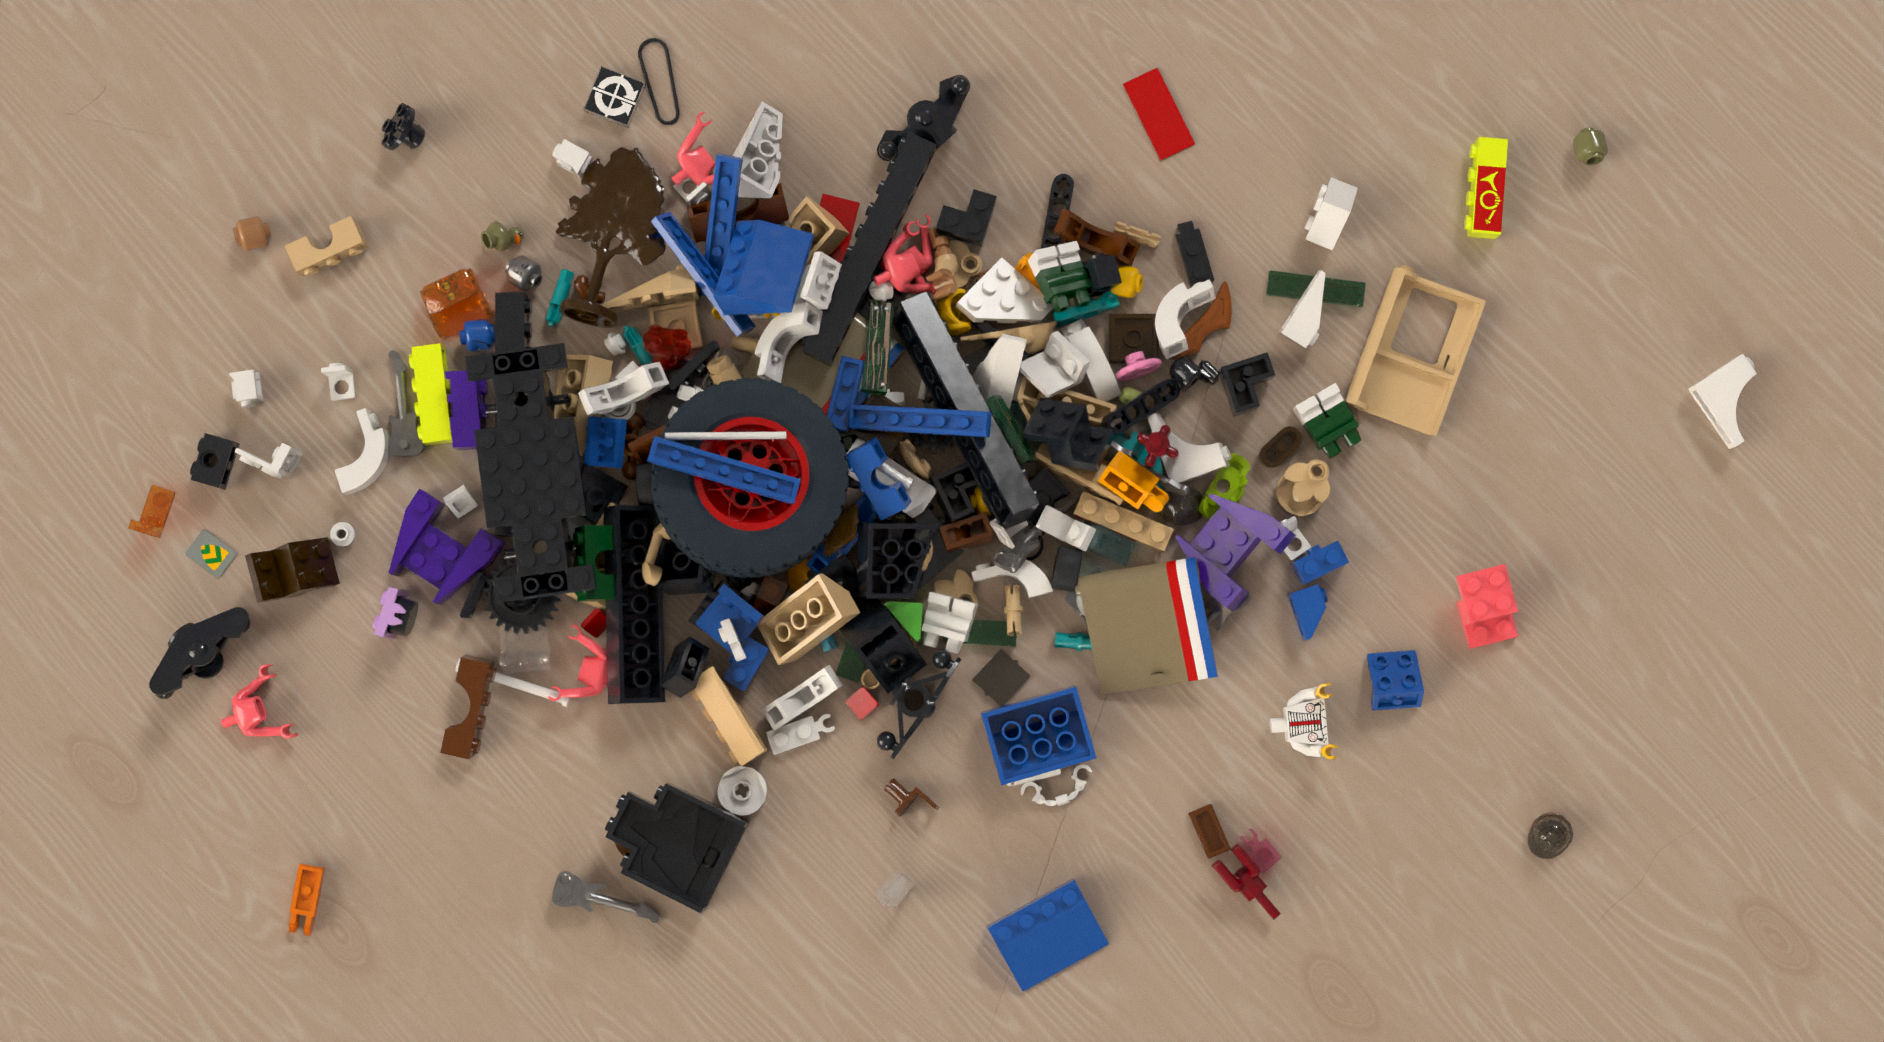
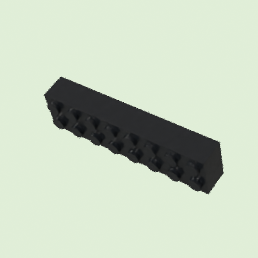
[603,505,665,704]

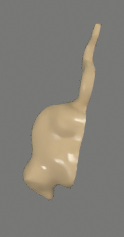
[959,321,1061,354]

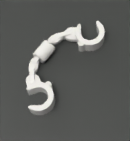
[1020,764,1092,806]

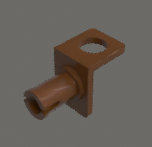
[884,778,940,816]

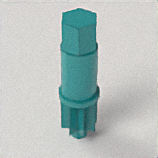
[545,269,574,327]
[622,324,656,365]

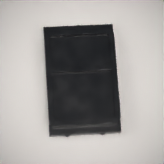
[642,354,712,430]

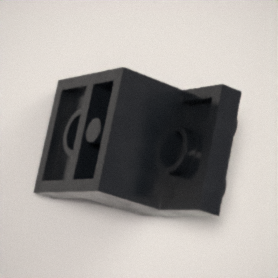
[1023,398,1115,472]

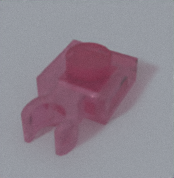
[1240,828,1282,873]

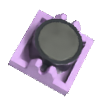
[373,587,418,639]

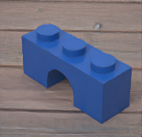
[846,438,912,521]

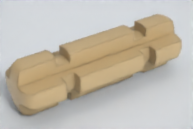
[1114,222,1161,248]

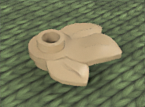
[934,240,983,288]
[1283,459,1331,503]
[934,569,978,611]

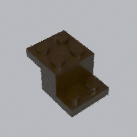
[245,537,340,603]

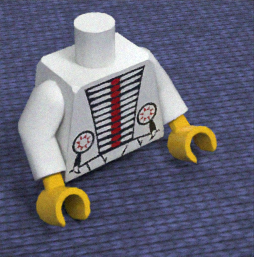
[1270,683,1339,760]

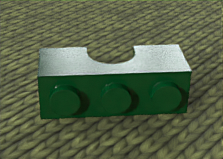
[573,525,615,602]

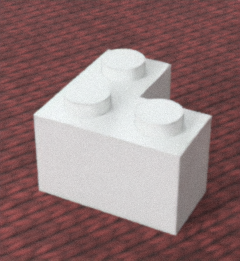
[1304,177,1358,250]

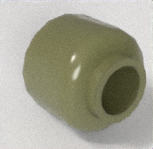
[1573,127,1608,165]

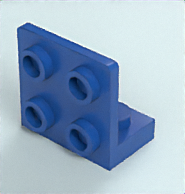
[696,584,764,654]
[1367,650,1424,711]

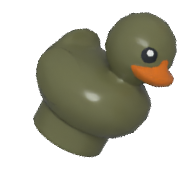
[481,221,524,251]

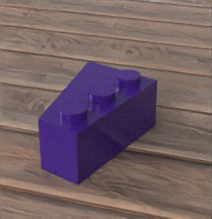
[445,370,489,450]

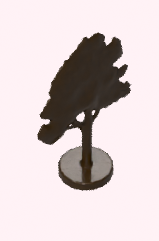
[556,147,666,328]

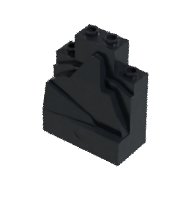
[604,782,750,913]

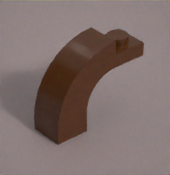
[1054,209,1140,267]

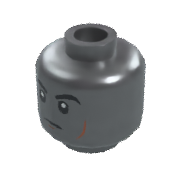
[505,255,543,291]

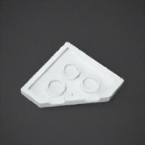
[955,258,1054,324]

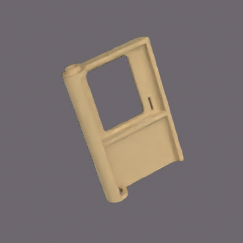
[1345,265,1486,436]

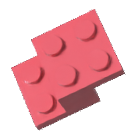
[1456,564,1518,649]

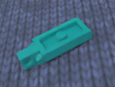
[1053,292,1120,328]

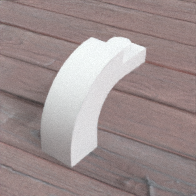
[1155,279,1216,360]
[755,301,823,383]
[1060,318,1121,402]
[578,362,669,415]
[334,408,390,495]

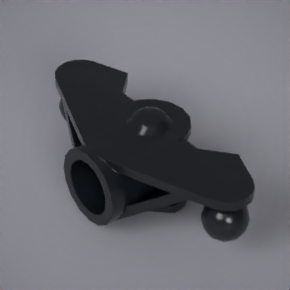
[877,75,970,161]
[149,607,250,699]
[877,649,962,759]

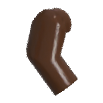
[574,275,606,304]

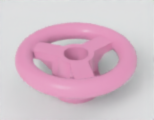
[1115,351,1162,381]

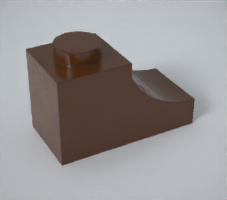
[939,512,994,552]
[752,575,790,616]

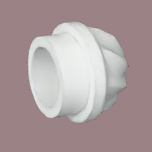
[869,280,893,302]

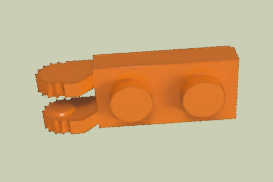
[289,863,325,936]

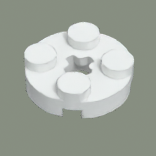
[717,766,767,816]

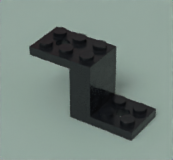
[804,553,927,694]

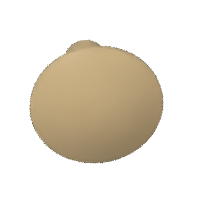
[898,439,932,480]

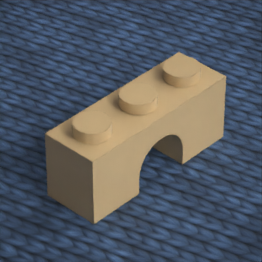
[285,216,368,277]

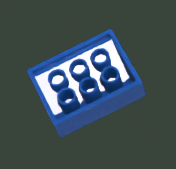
[713,220,814,315]
[980,685,1096,785]
[987,879,1109,991]

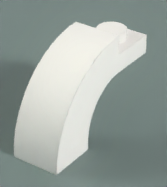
[971,560,1053,599]
[761,665,843,731]

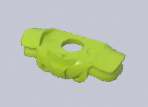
[1199,453,1250,519]

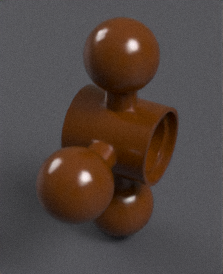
[622,412,644,480]

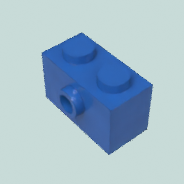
[1291,541,1349,585]
[723,637,770,692]

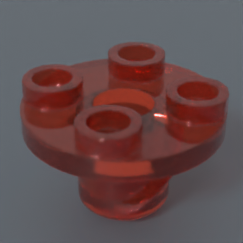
[642,325,691,370]

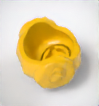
[936,288,972,336]

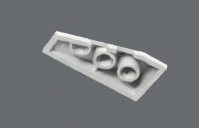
[733,101,783,198]
[972,334,1027,430]

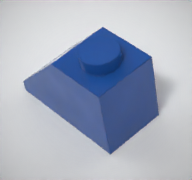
[1287,584,1328,641]

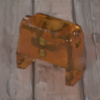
[420,268,495,340]

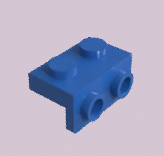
[584,416,627,469]

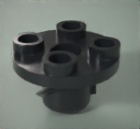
[381,103,425,150]

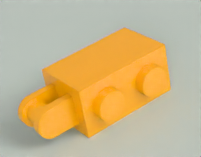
[1098,450,1169,512]

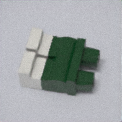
[1028,241,1092,313]
[1293,383,1361,459]

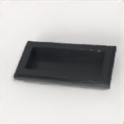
[460,572,489,618]

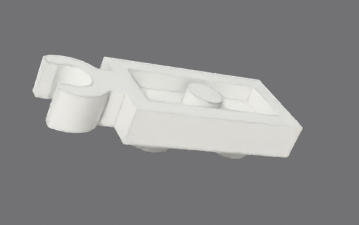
[766,714,835,755]

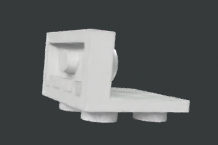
[794,251,842,310]
[1019,331,1090,398]
[235,443,304,479]

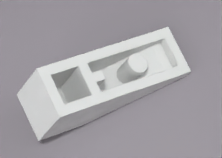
[1279,270,1325,348]

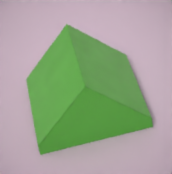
[884,601,923,643]

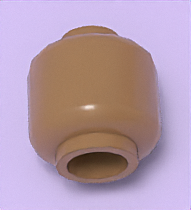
[233,216,271,251]

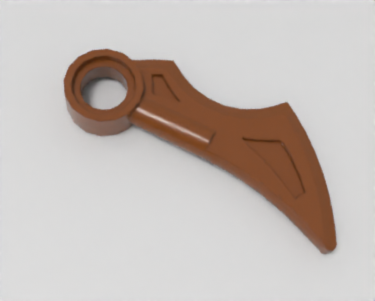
[1169,281,1232,360]

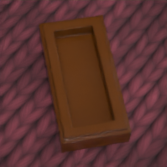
[1188,804,1231,859]

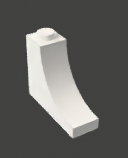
[1688,354,1757,449]
[1147,413,1231,484]

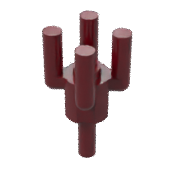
[1137,425,1179,468]
[1211,843,1281,920]

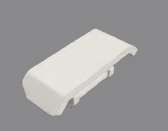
[847,438,937,518]

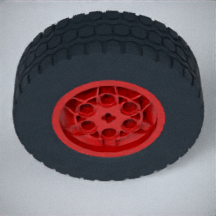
[651,378,849,578]

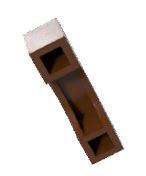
[687,183,789,243]
[440,655,497,759]

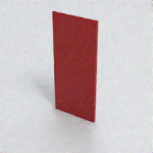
[1123,68,1195,161]
[820,193,860,263]

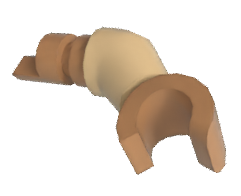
[926,227,958,301]

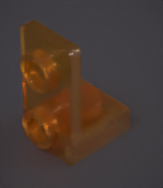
[128,485,176,538]

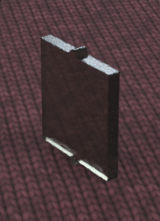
[972,649,1030,706]

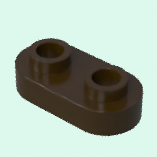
[1259,426,1302,468]

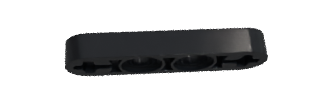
[1041,174,1074,249]
[1101,379,1180,435]

